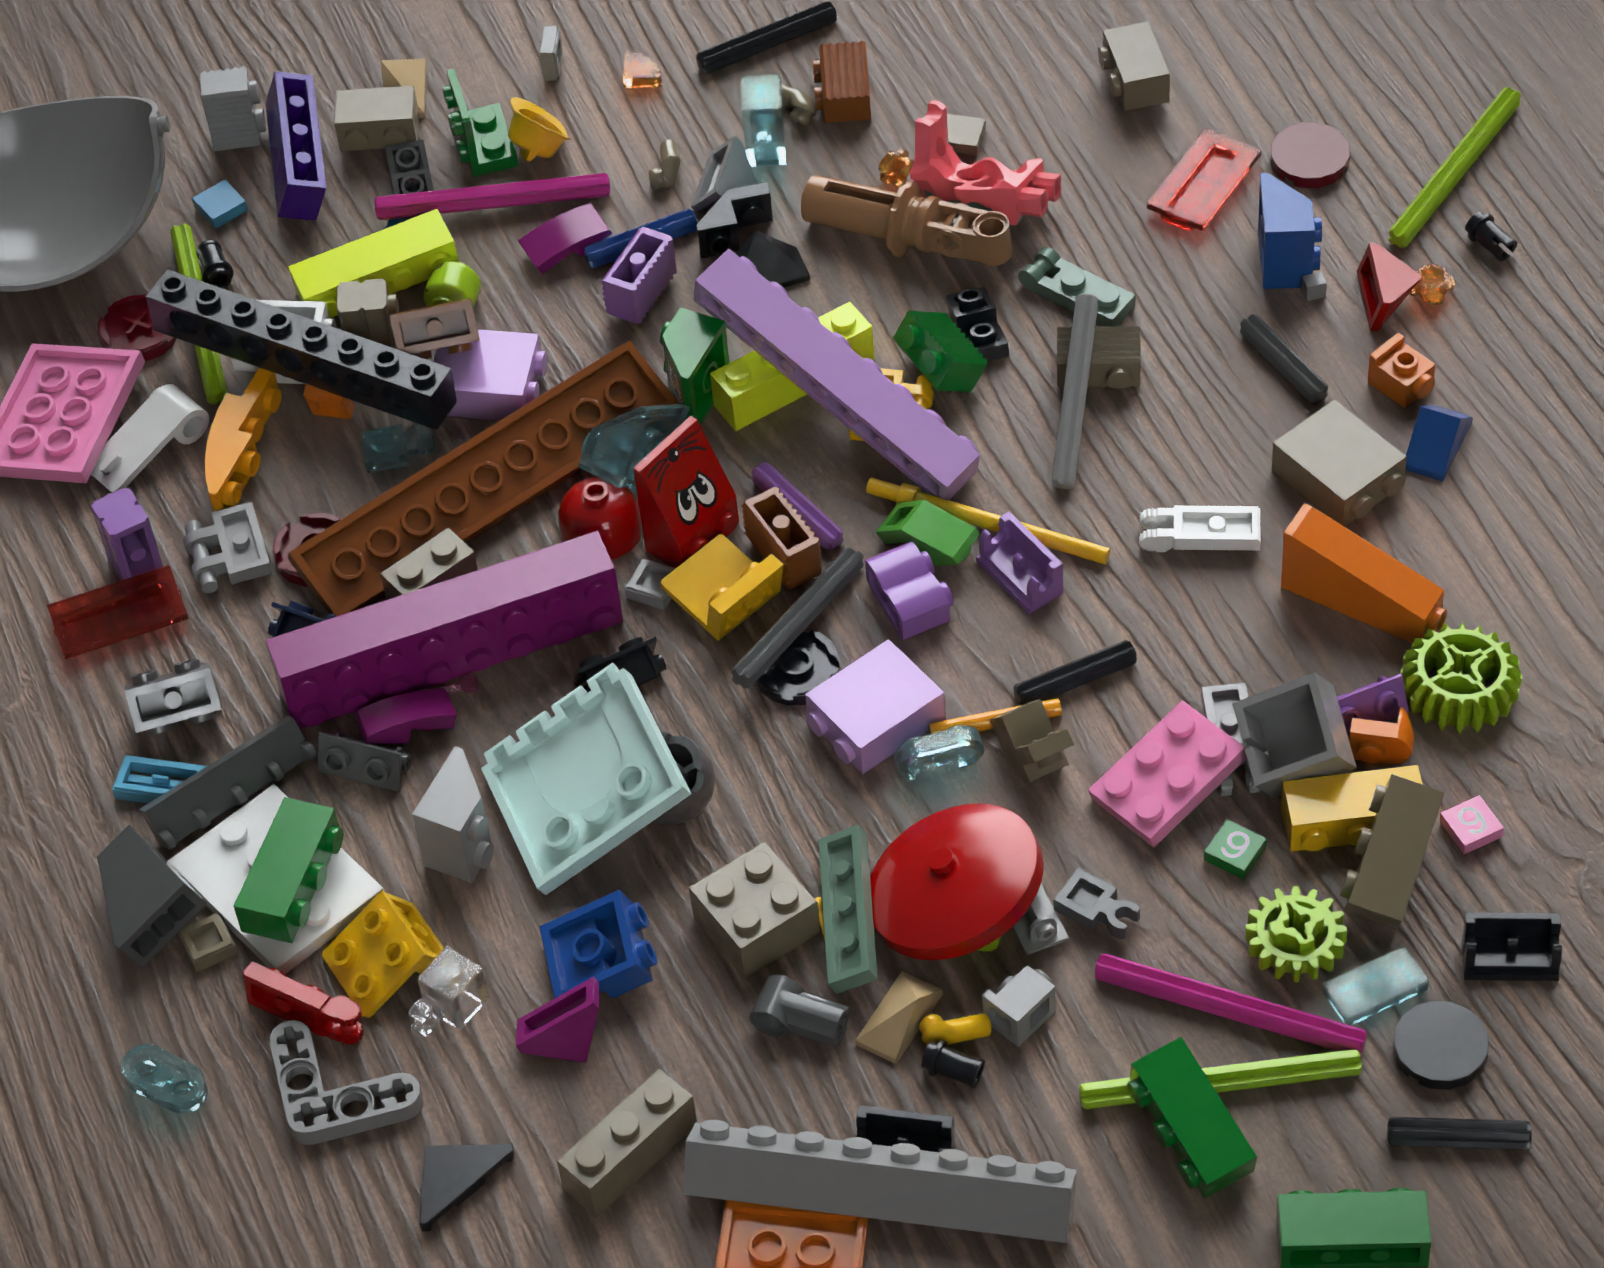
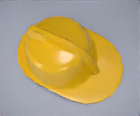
[508,97,570,162]

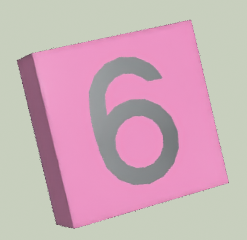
[1439,795,1504,855]

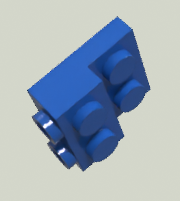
[539,889,657,999]

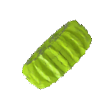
[1400,621,1522,734]

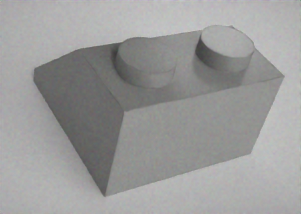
[412,746,494,883]

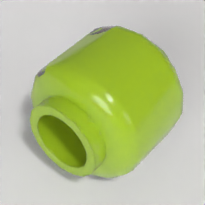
[423,262,482,309]

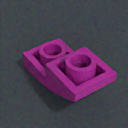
[518,203,612,274]
[356,689,457,745]

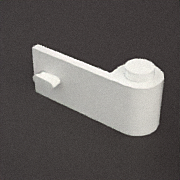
[91,384,209,493]

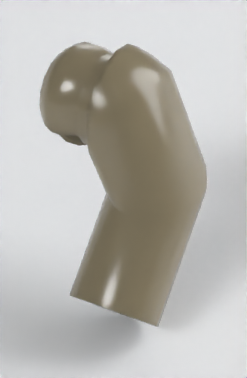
[649,140,681,191]

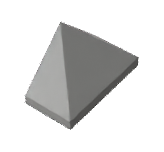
[691,136,757,212]

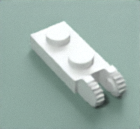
[1139,505,1261,552]

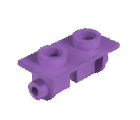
[1337,674,1409,737]

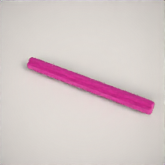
[374,173,610,220]
[1095,954,1367,1055]

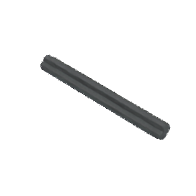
[731,548,864,689]

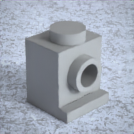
[982,965,1056,1047]

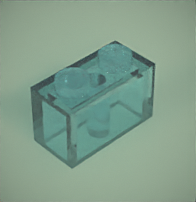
[741,74,787,166]

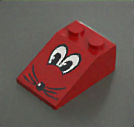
[633,416,739,568]

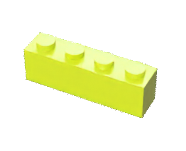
[288,209,459,319]
[710,302,875,431]

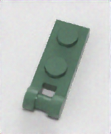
[1018,247,1135,326]

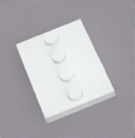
[168,784,385,974]

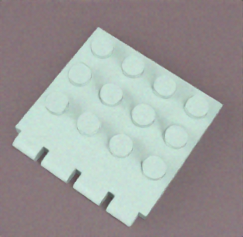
[481,663,691,895]

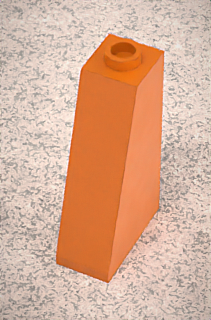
[1281,503,1447,643]

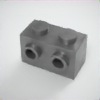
[124,658,222,736]

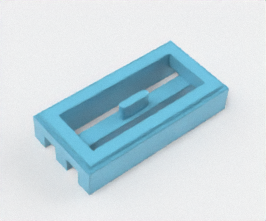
[112,755,207,804]

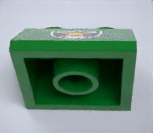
[660,307,730,426]

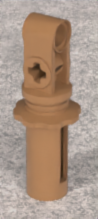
[801,175,1013,266]

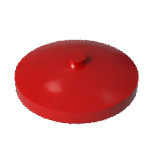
[870,804,1044,960]

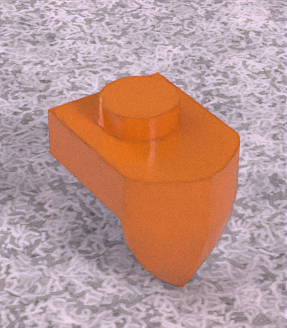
[1349,707,1414,765]

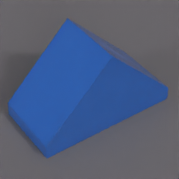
[1406,405,1473,482]

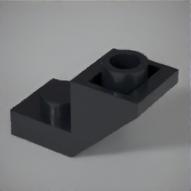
[696,182,773,258]

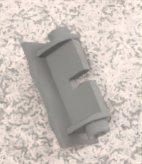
[1012,884,1069,955]

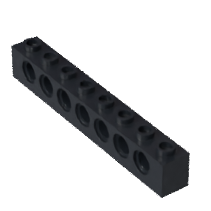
[146,269,457,430]

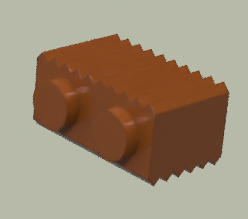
[813,40,871,123]
[742,487,822,589]

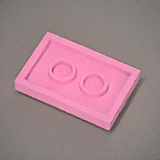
[1088,700,1247,848]

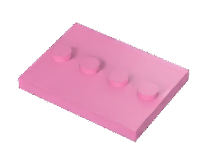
[0,343,145,483]

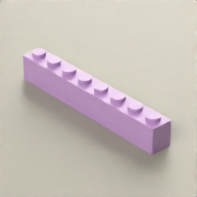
[694,249,980,500]

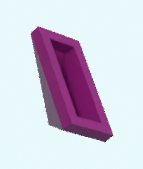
[516,977,599,1063]

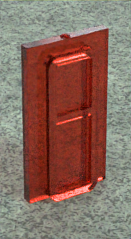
[1147,128,1261,231]
[47,565,189,660]

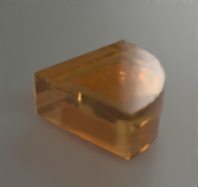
[623,51,662,88]

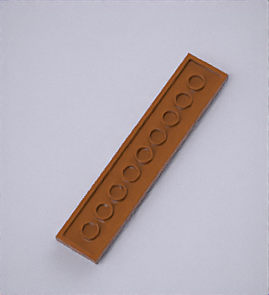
[288,340,679,616]

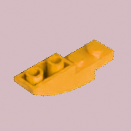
[205,368,282,511]

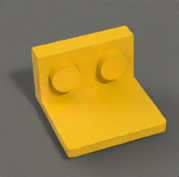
[660,534,784,641]
[322,891,456,1018]

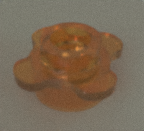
[1409,264,1456,305]

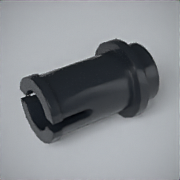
[1465,212,1517,262]
[196,240,234,289]
[921,1040,985,1088]

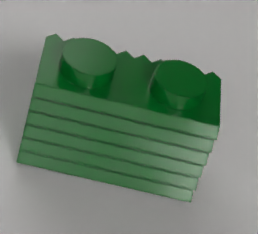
[893,311,987,394]

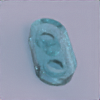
[894,725,985,780]
[121,1044,208,1113]

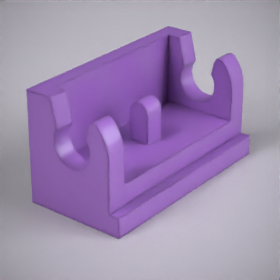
[976,511,1063,614]

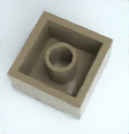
[689,841,820,979]

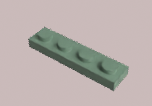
[818,824,878,994]

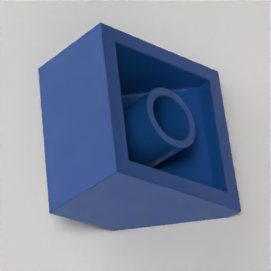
[1258,173,1322,289]

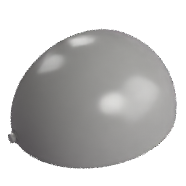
[0,96,170,292]

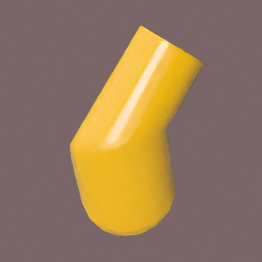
[919,1013,992,1045]

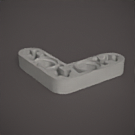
[270,1020,423,1145]

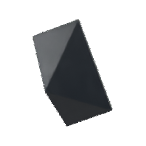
[735,231,810,288]

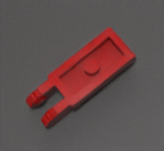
[243,961,364,1045]

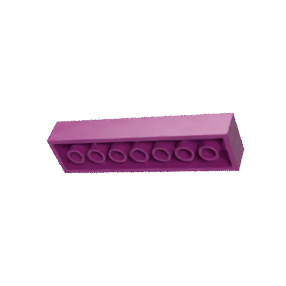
[266,531,623,729]

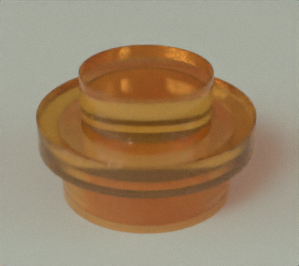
[878,148,914,186]

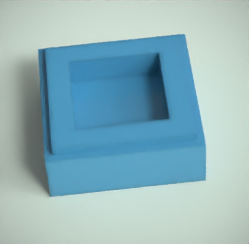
[192,180,248,229]

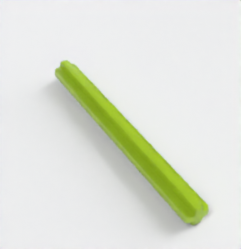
[1388,87,1521,248]
[170,223,228,405]
[1079,1049,1362,1109]

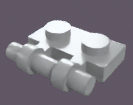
[184,501,273,593]

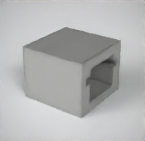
[1301,272,1327,301]

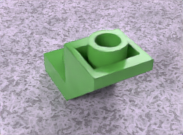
[875,500,980,566]

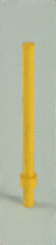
[866,477,1111,565]

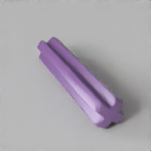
[751,462,844,550]

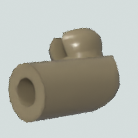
[772,83,817,126]

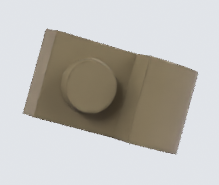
[990,699,1074,782]

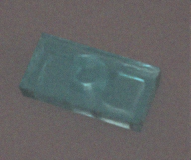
[1323,946,1429,1025]

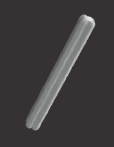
[1052,294,1098,490]

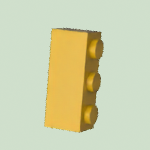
[1281,765,1423,852]

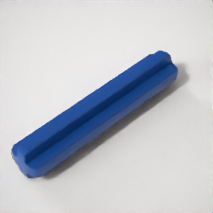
[584,209,697,268]

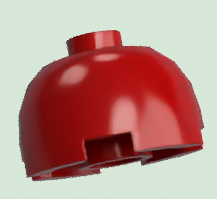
[558,476,642,560]

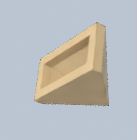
[381,59,427,119]
[855,971,943,1064]

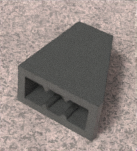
[97,825,207,968]

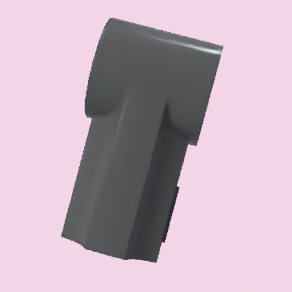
[749,975,850,1047]

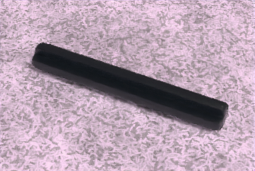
[696,1,837,74]

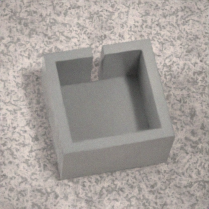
[1232,672,1357,798]

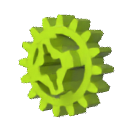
[1245,886,1347,982]

